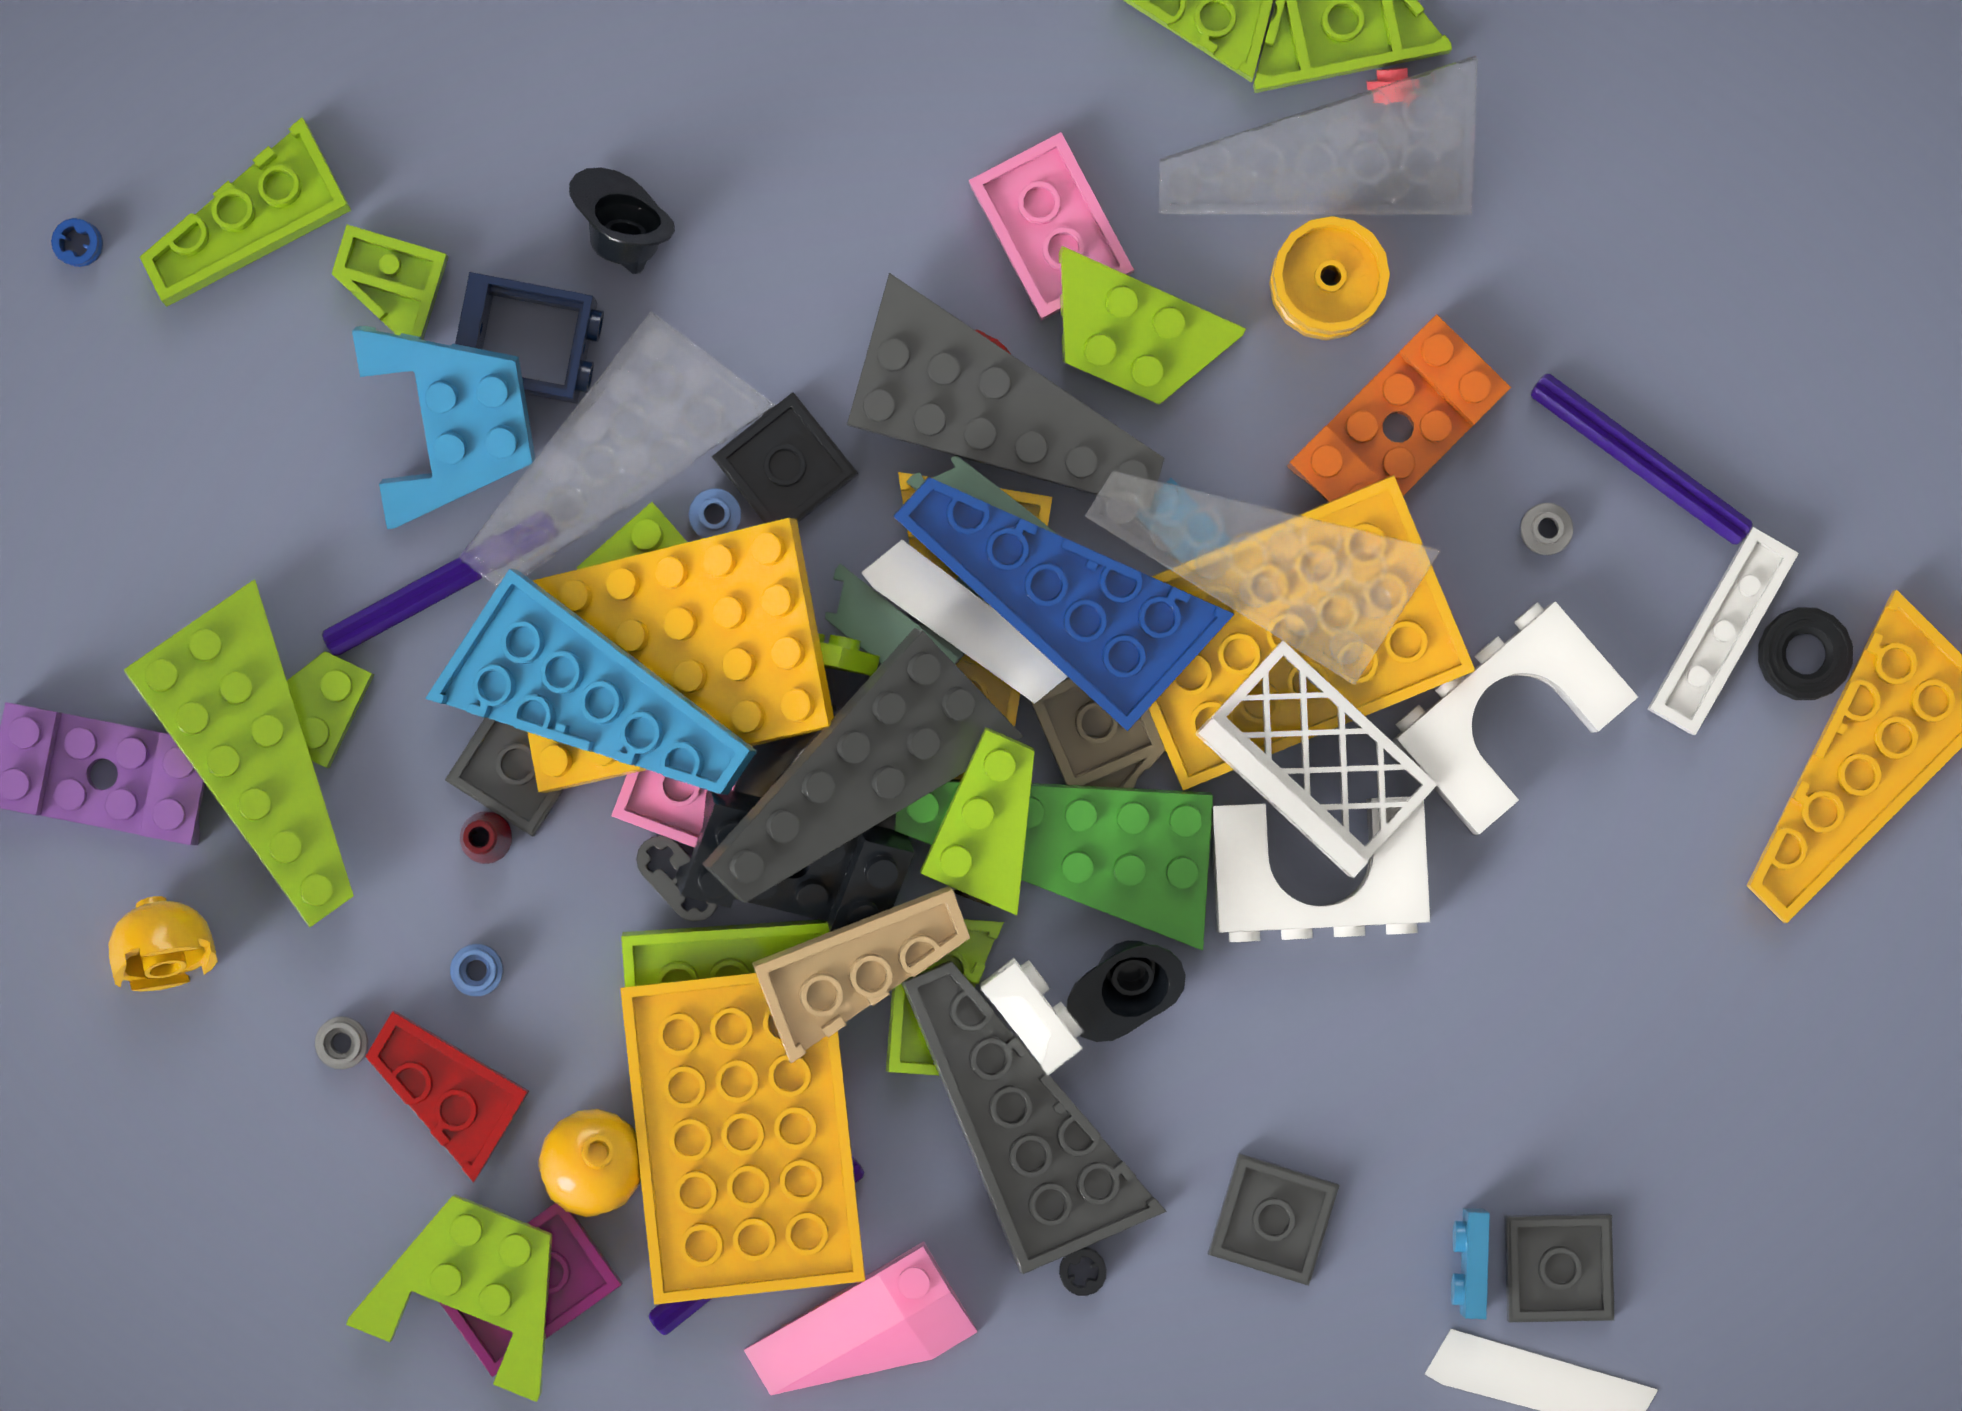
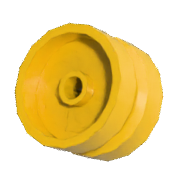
[1269,216,1390,341]

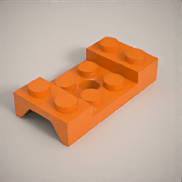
[1287,314,1511,502]

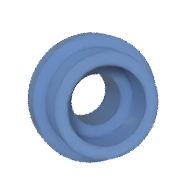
[689,488,741,538]
[450,944,503,996]

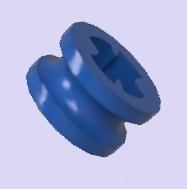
[51,218,103,267]

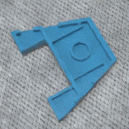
[352,326,536,529]

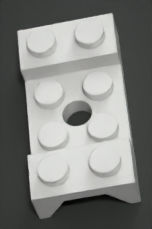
[981,957,1083,1075]

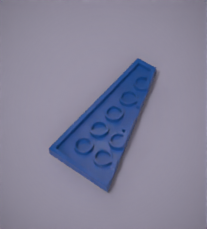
[893,477,1234,731]

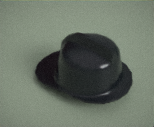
[569,167,675,274]
[1066,940,1186,1042]

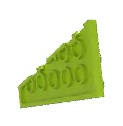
[124,579,354,928]

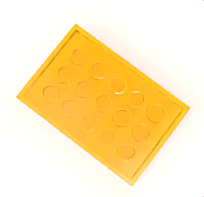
[1148,475,1475,791]
[528,518,834,793]
[620,973,866,1305]

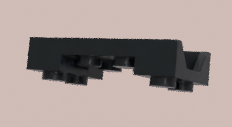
[676,790,914,932]

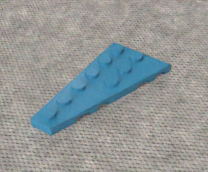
[425,569,757,795]

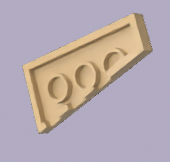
[752,886,970,1063]

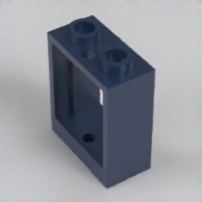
[455,272,604,404]

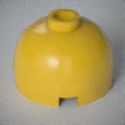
[108,896,218,992]
[538,1109,641,1217]

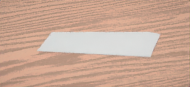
[861,540,1067,704]
[1425,1329,1658,1411]

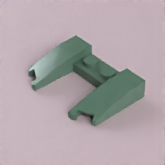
[825,455,1058,665]

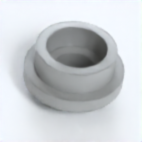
[1520,503,1573,555]
[315,1017,368,1069]

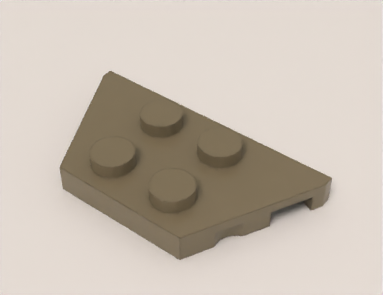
[1030,677,1166,788]

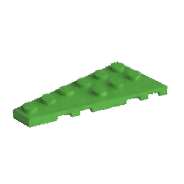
[895,779,1213,951]

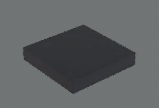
[711,392,858,523]

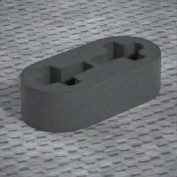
[636,836,718,922]

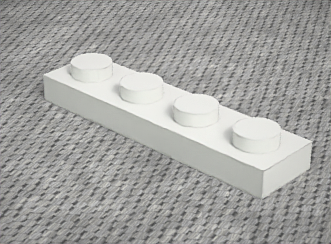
[1647,527,1799,735]

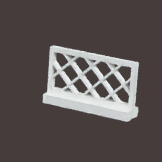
[1195,640,1438,878]

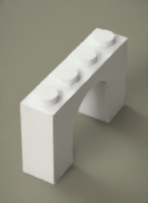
[1392,601,1638,835]
[1211,796,1430,942]

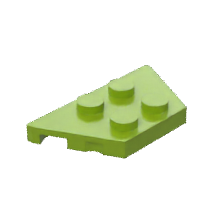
[1253,0,1452,93]
[1059,246,1246,404]

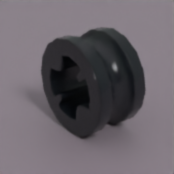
[1059,1247,1106,1296]

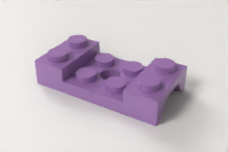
[0,702,205,846]

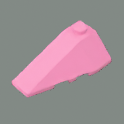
[744,1241,978,1395]

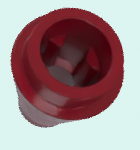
[460,811,512,864]

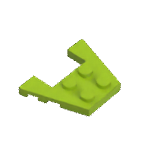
[346,1194,552,1402]

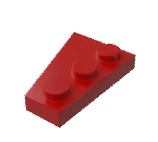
[365,1011,529,1183]

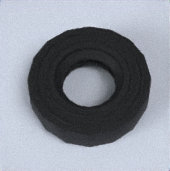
[1758,607,1853,700]

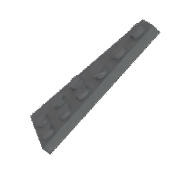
[847,273,1164,510]
[702,628,1024,903]
[902,961,1167,1274]

